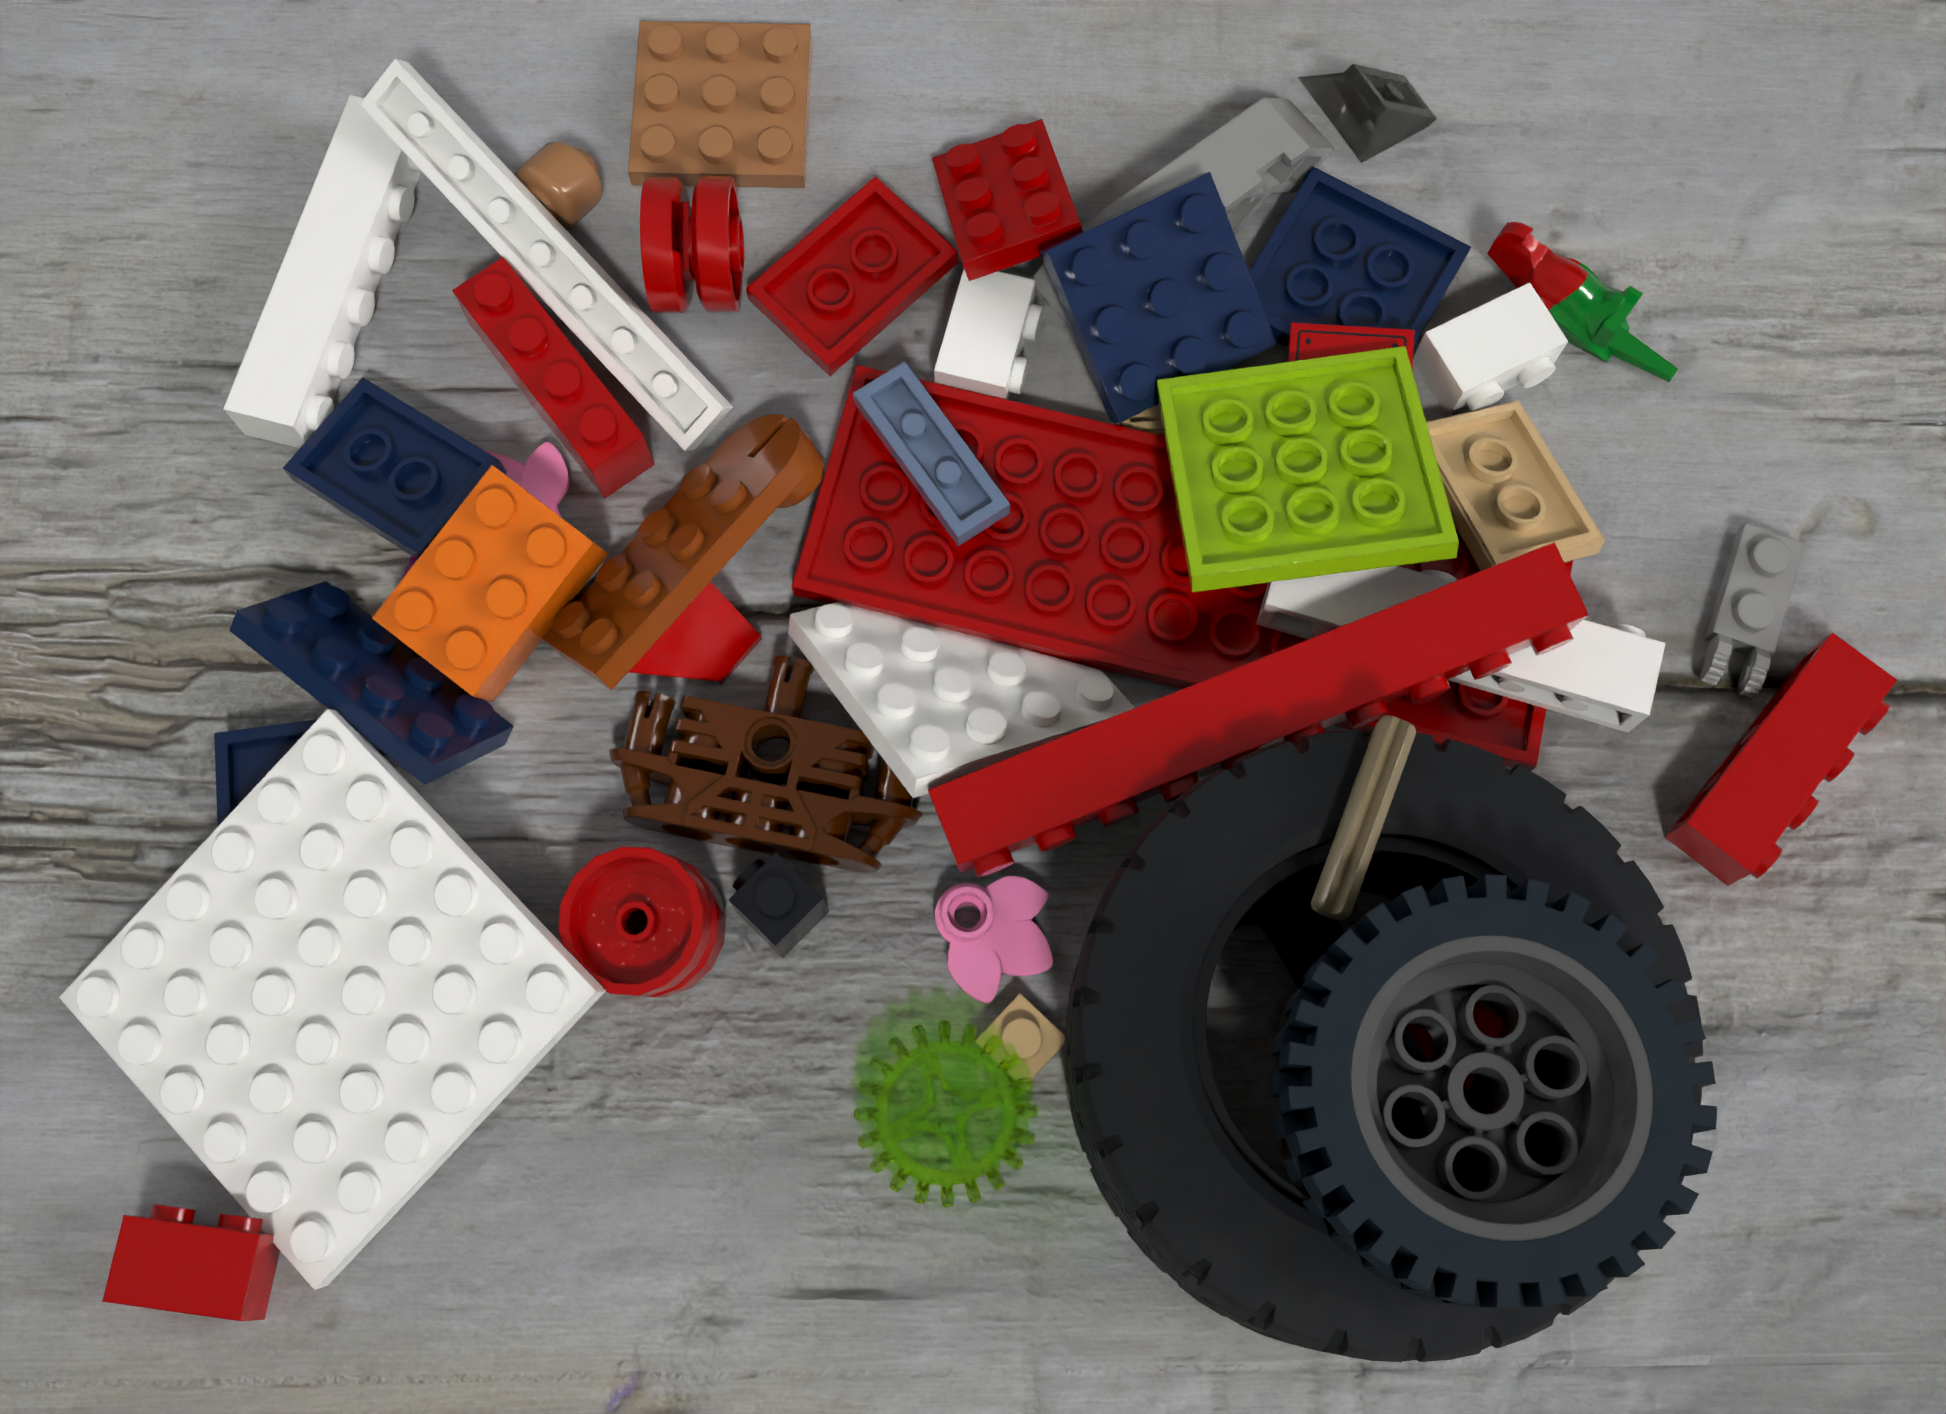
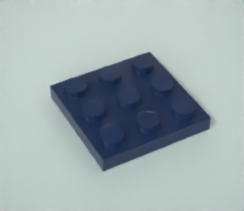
[1249,167,1471,347]
[1040,172,1277,423]

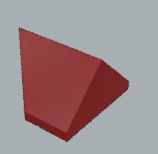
[629,582,762,685]

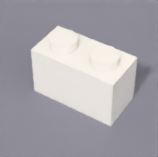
[934,269,1043,400]
[1413,282,1568,417]

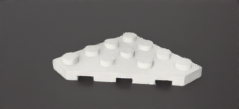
[788,602,1135,798]

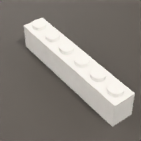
[223,95,422,448]
[1256,566,1666,733]

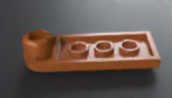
[542,414,824,690]

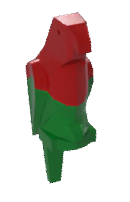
[1487,222,1678,382]

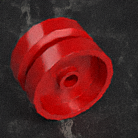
[640,176,745,314]
[558,847,726,998]

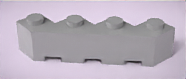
[1032,97,1334,329]

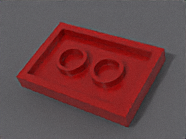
[932,119,1082,281]
[746,176,958,376]

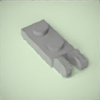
[1699,522,1806,699]

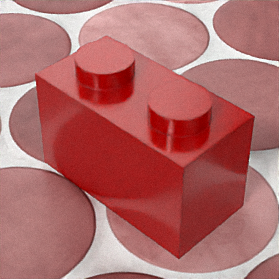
[102,1204,280,1321]

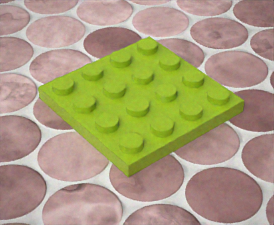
[1157,346,1459,592]

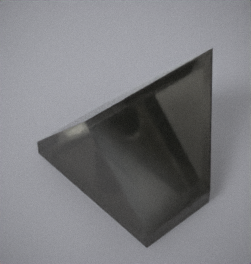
[1298,64,1437,163]

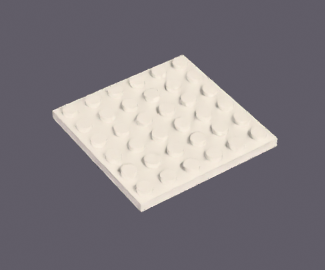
[59,709,606,1290]

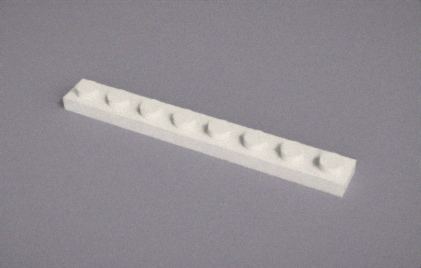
[359,59,733,451]

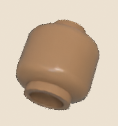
[514,142,602,231]

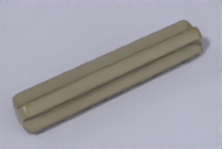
[1311,715,1416,921]

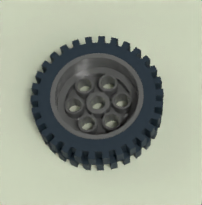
[1269,874,1717,1309]

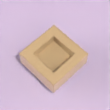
[974,993,1065,1090]

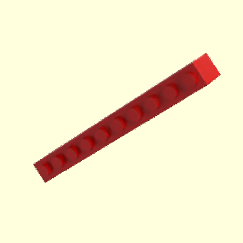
[928,542,1589,877]

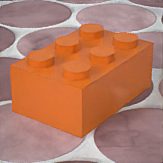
[372,465,609,702]

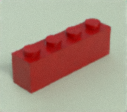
[452,257,655,499]
[1665,632,1897,886]

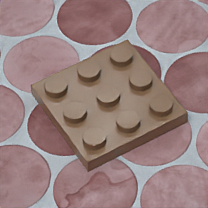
[628,21,812,188]

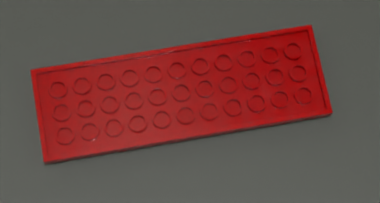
[791,365,1573,771]

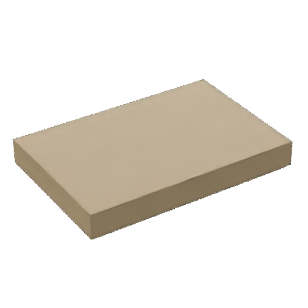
[1426,400,1605,571]

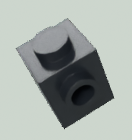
[729,852,829,958]

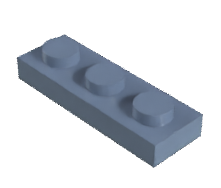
[853,361,1010,546]

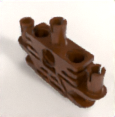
[609,655,923,873]

